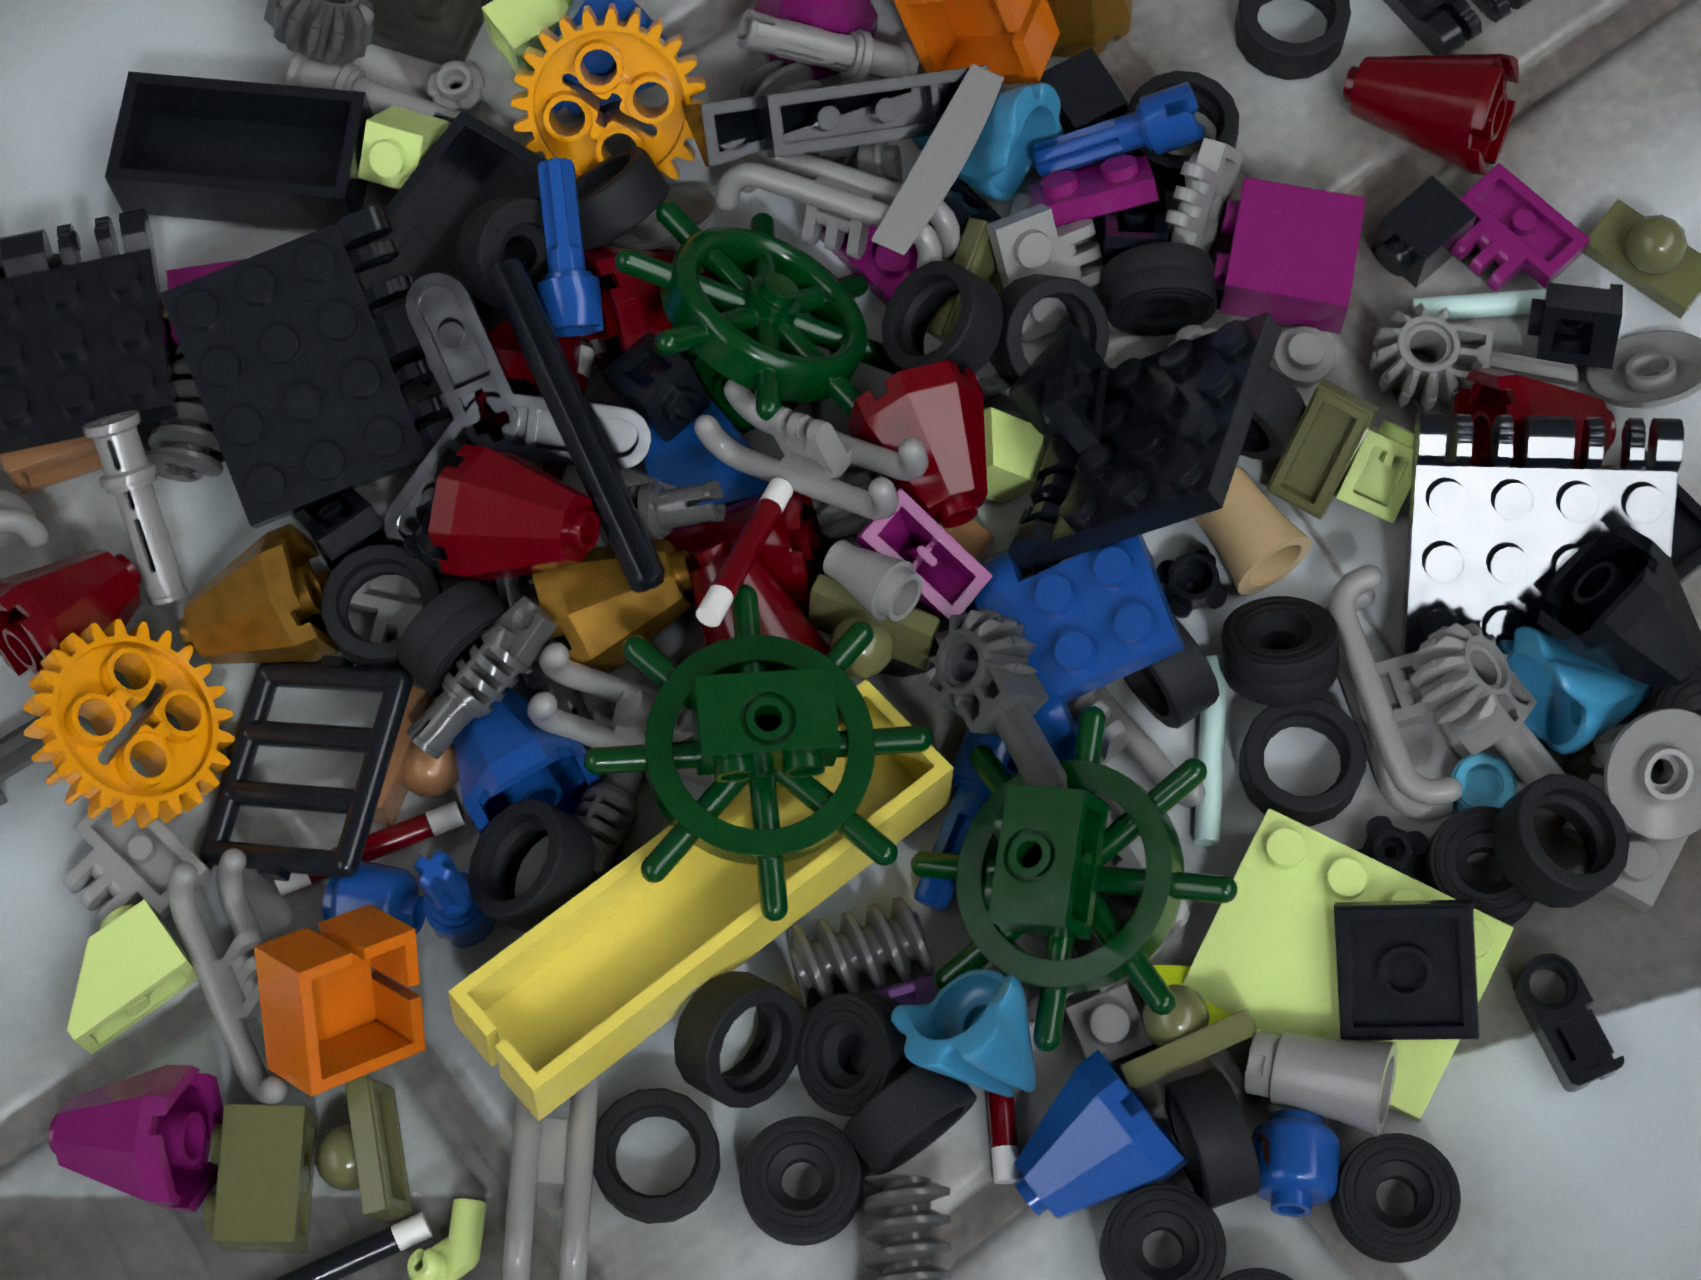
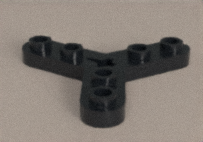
[384,270,651,547]

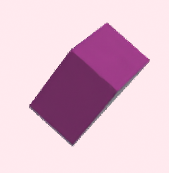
[856,488,993,625]

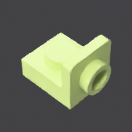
[1335,420,1414,524]

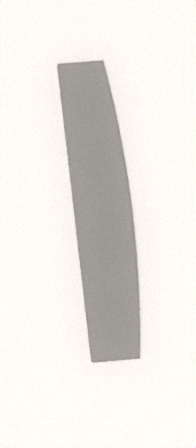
[871,64,1004,256]

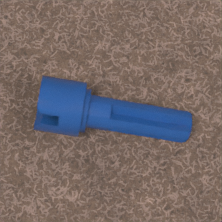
[1033,82,1206,178]
[537,158,603,338]
[914,728,1019,911]
[414,850,495,948]

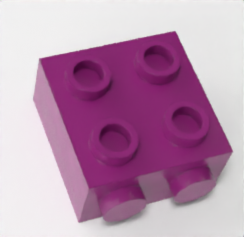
[1214,177,1366,334]

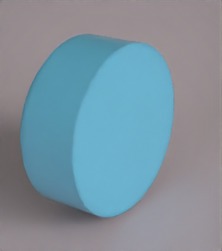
[1450,752,1517,812]

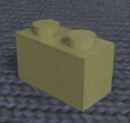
[204,1104,318,1253]

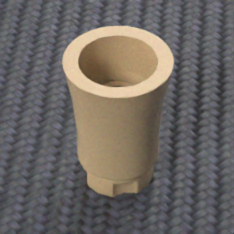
[1194,467,1312,595]

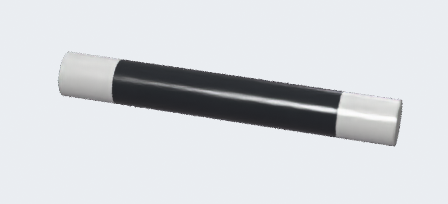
[273,1212,433,1280]

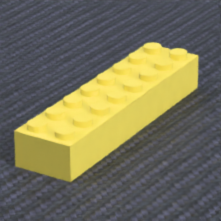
[448,679,954,1122]

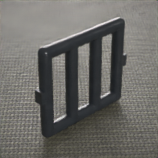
[199,655,413,881]

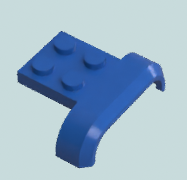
[965,535,1185,764]

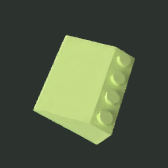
[1182,808,1514,1122]

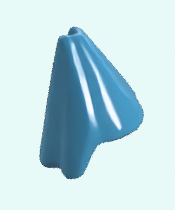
[912,83,1065,202]
[1496,626,1653,754]
[891,969,1036,1098]

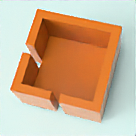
[893,0,1060,84]
[254,904,426,1097]

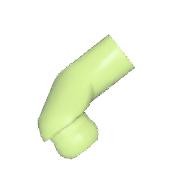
[407,1198,487,1280]

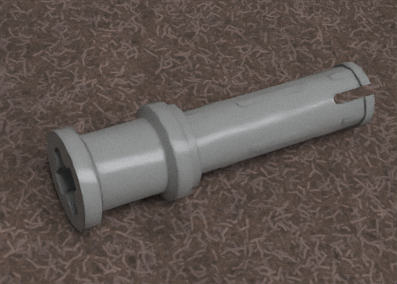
[737,9,919,83]
[285,52,461,127]
[83,410,189,606]

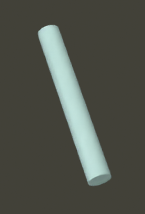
[1410,285,1596,320]
[1194,655,1227,847]

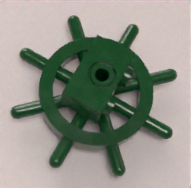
[614,201,903,433]
[583,584,932,921]
[910,706,1238,1052]

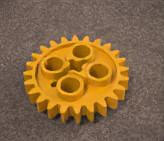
[511,3,706,180]
[23,619,235,829]

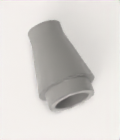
[823,540,923,622]

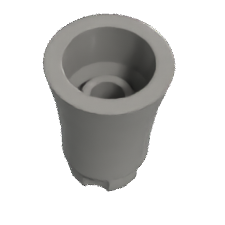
[1244,1030,1397,1137]

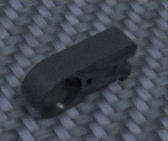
[1514,953,1624,1092]

